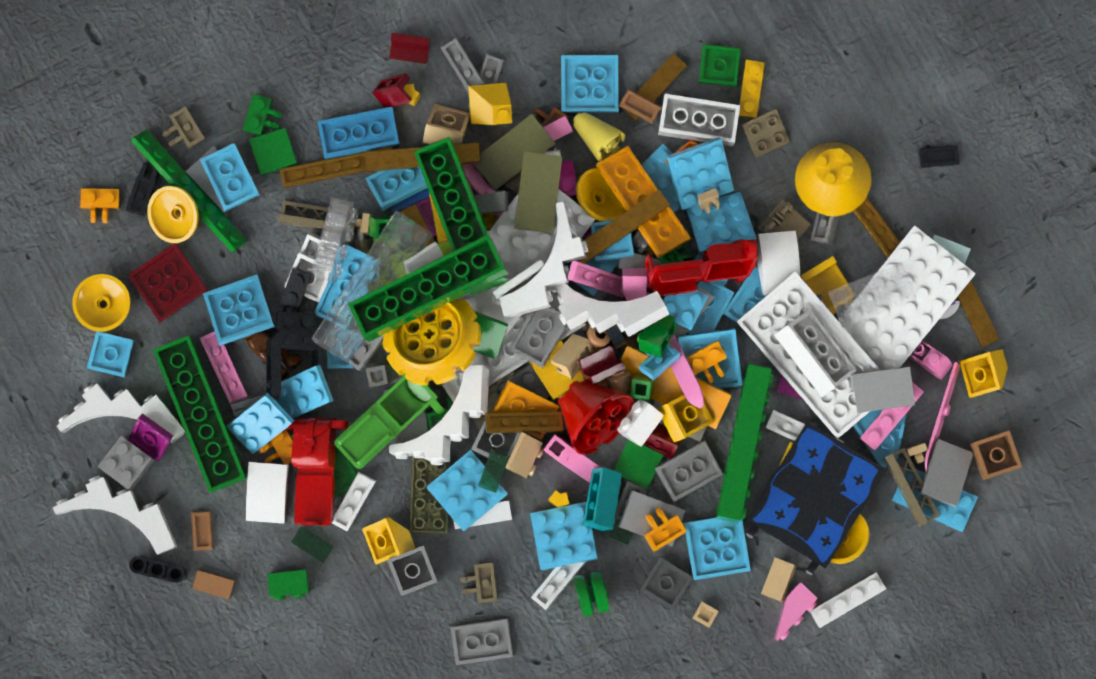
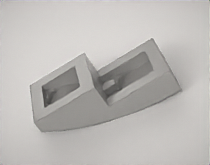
[366,364,402,388]

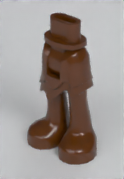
[244,330,303,382]

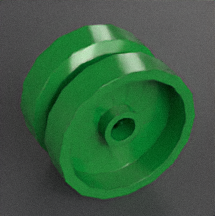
[573,570,610,618]

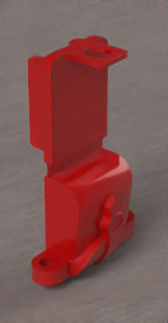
[644,239,758,296]
[286,417,348,526]

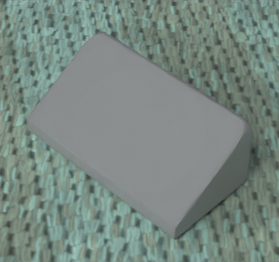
[810,212,840,246]

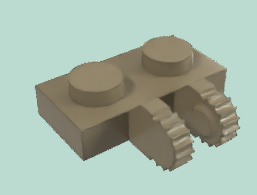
[162,106,206,149]
[460,563,498,603]

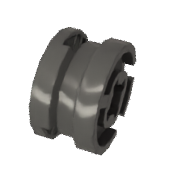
[632,230,648,254]

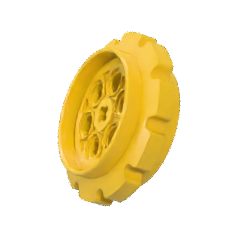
[383,298,481,385]

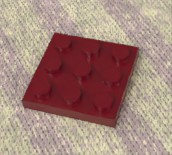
[128,243,208,323]

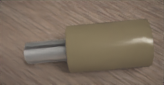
[355,228,371,256]

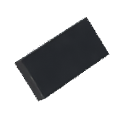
[919,145,959,168]

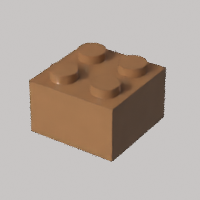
[969,431,1022,480]

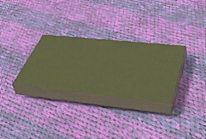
[474,114,555,190]
[514,151,562,233]
[409,456,451,534]

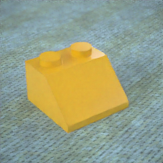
[657,394,714,442]

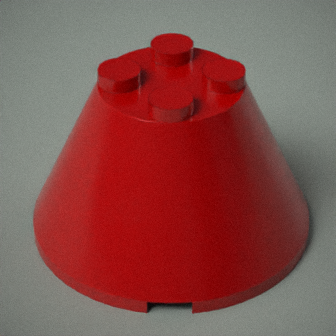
[558,381,634,455]

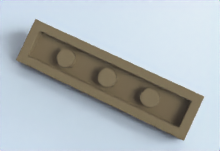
[278,201,358,236]
[883,447,940,527]

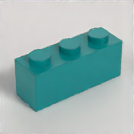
[583,467,622,531]

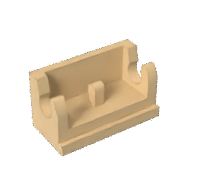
[550,333,594,379]
[761,558,796,603]

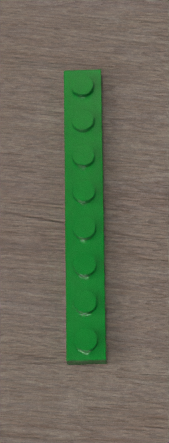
[131,129,247,253]

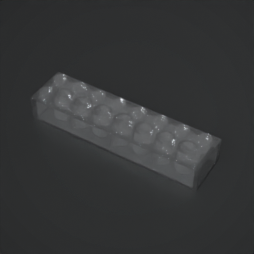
[311,210,433,363]

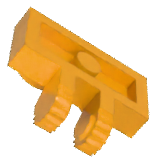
[80,188,120,223]
[686,340,727,384]
[258,429,293,465]
[643,507,687,552]

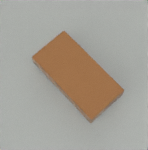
[619,89,661,124]
[191,511,214,551]
[192,570,235,599]

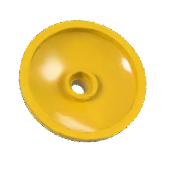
[576,168,626,222]
[147,186,199,243]
[72,274,131,332]
[830,514,870,564]

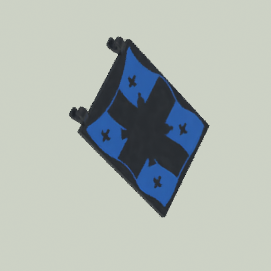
[746,422,887,576]

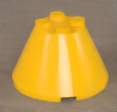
[795,142,871,217]

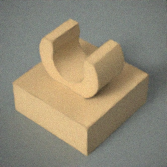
[698,188,720,214]
[353,213,373,235]
[906,443,927,464]

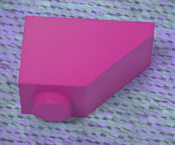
[558,161,577,199]

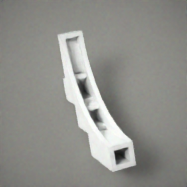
[499,202,589,318]
[551,284,669,337]
[389,365,489,465]
[57,384,185,444]
[53,475,177,555]

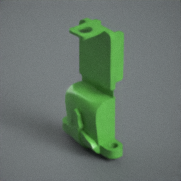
[335,373,445,469]

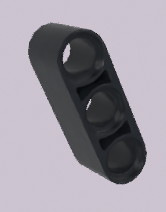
[129,556,187,583]

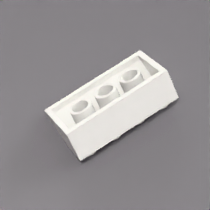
[775,309,857,397]

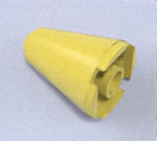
[573,112,626,162]

